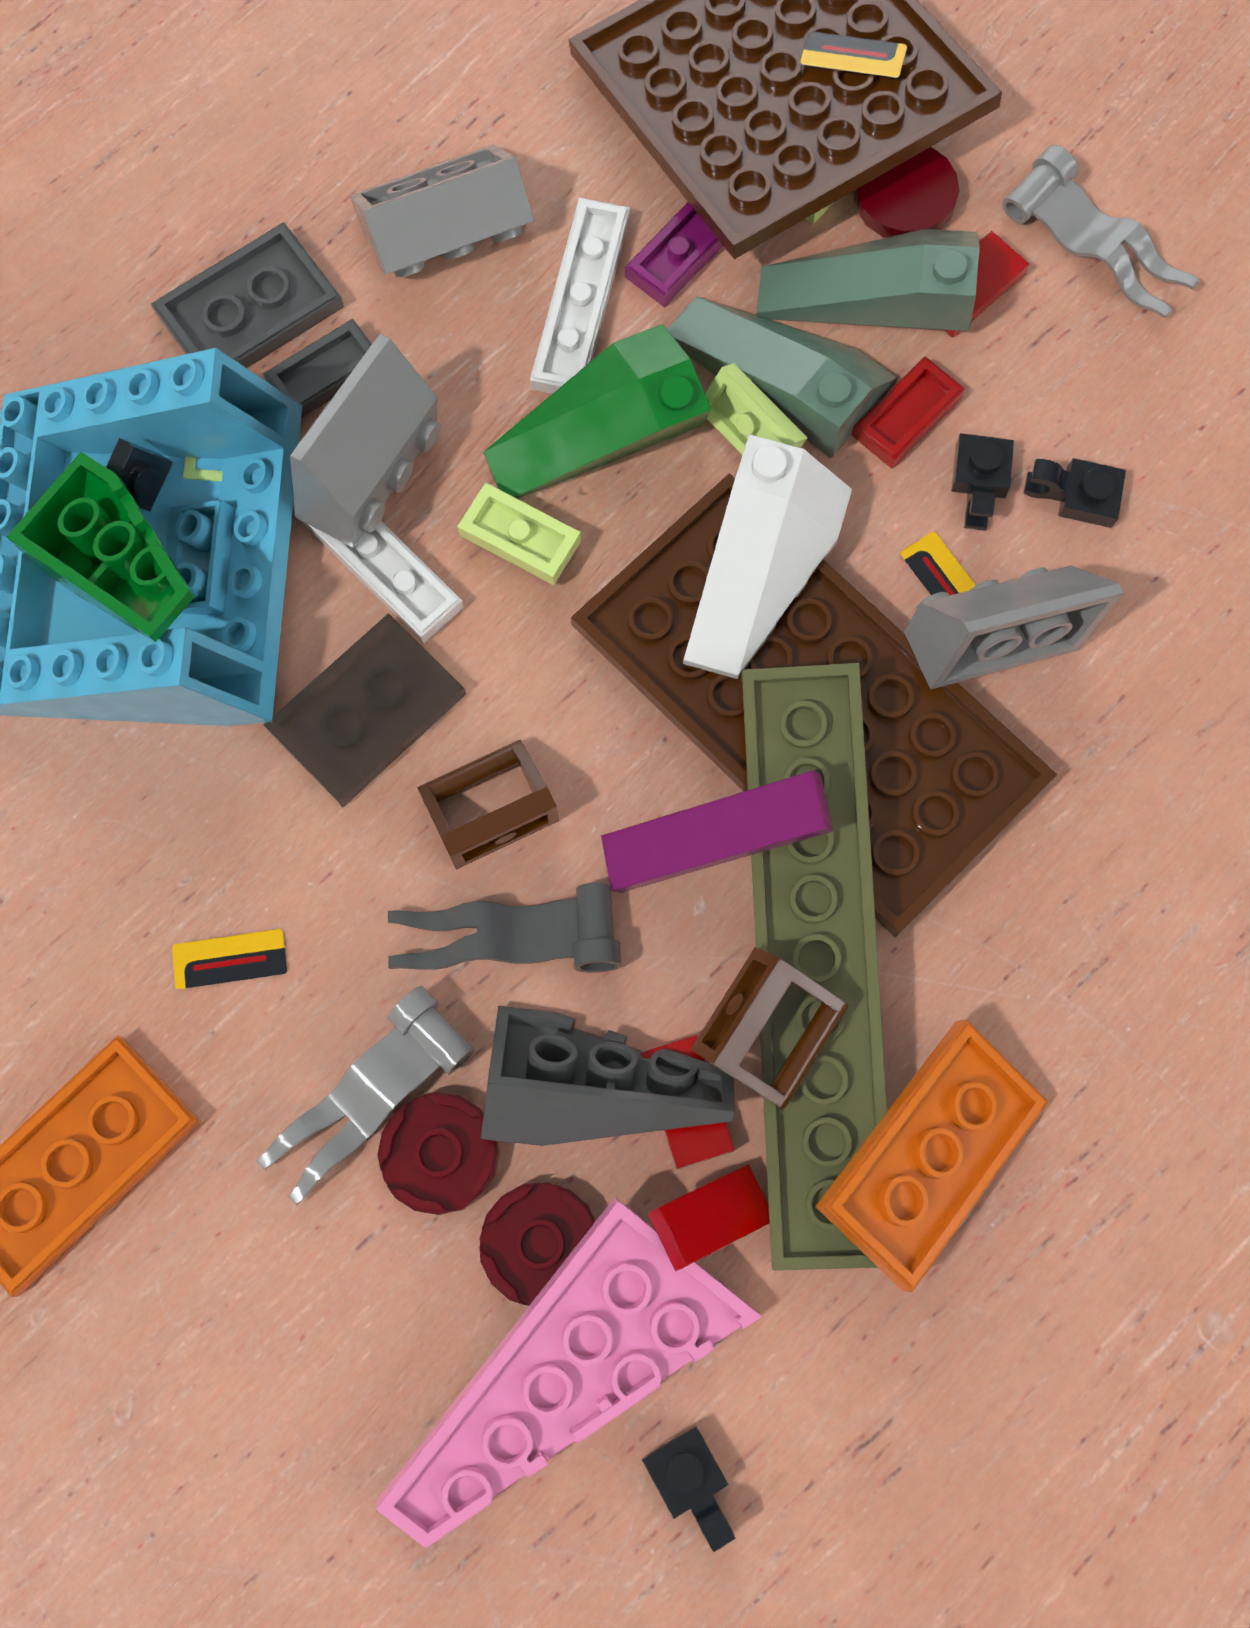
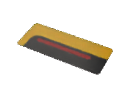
[800,32,907,78]
[900,532,976,596]
[172,929,287,989]

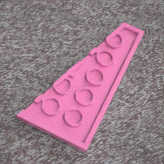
[376,1197,762,1548]

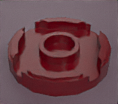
[853,147,960,238]
[377,1092,500,1216]
[479,1182,596,1306]

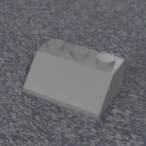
[350,144,534,277]
[290,333,441,548]
[904,566,1124,690]

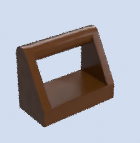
[417,739,559,870]
[690,947,849,1110]

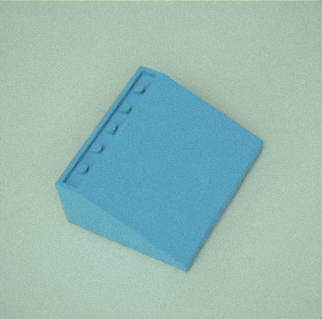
[0,348,303,726]

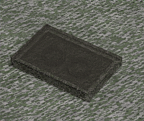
[264,613,466,808]

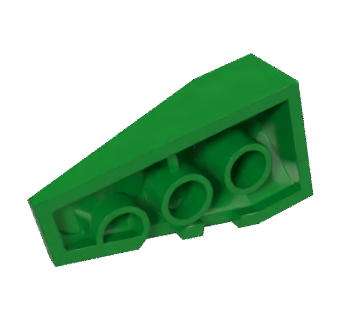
[483,324,711,499]
[6,452,195,642]

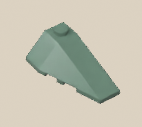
[756,229,980,331]
[667,296,897,458]

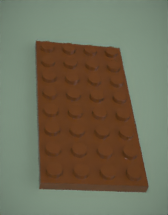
[571,473,1057,938]

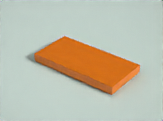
[815,1019,1048,1292]
[0,1035,202,1297]

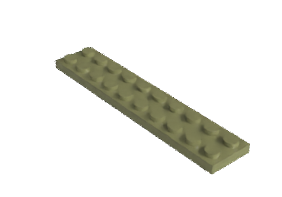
[742,663,887,1271]

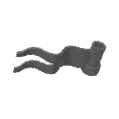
[388,883,621,973]

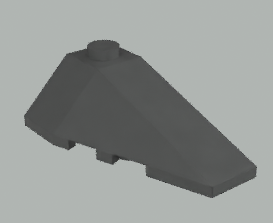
[481,1006,735,1146]

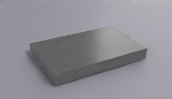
[151,222,344,368]

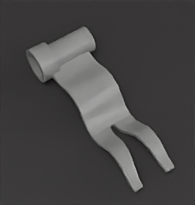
[1002,145,1200,318]
[257,986,475,1205]

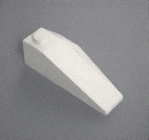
[683,434,852,679]

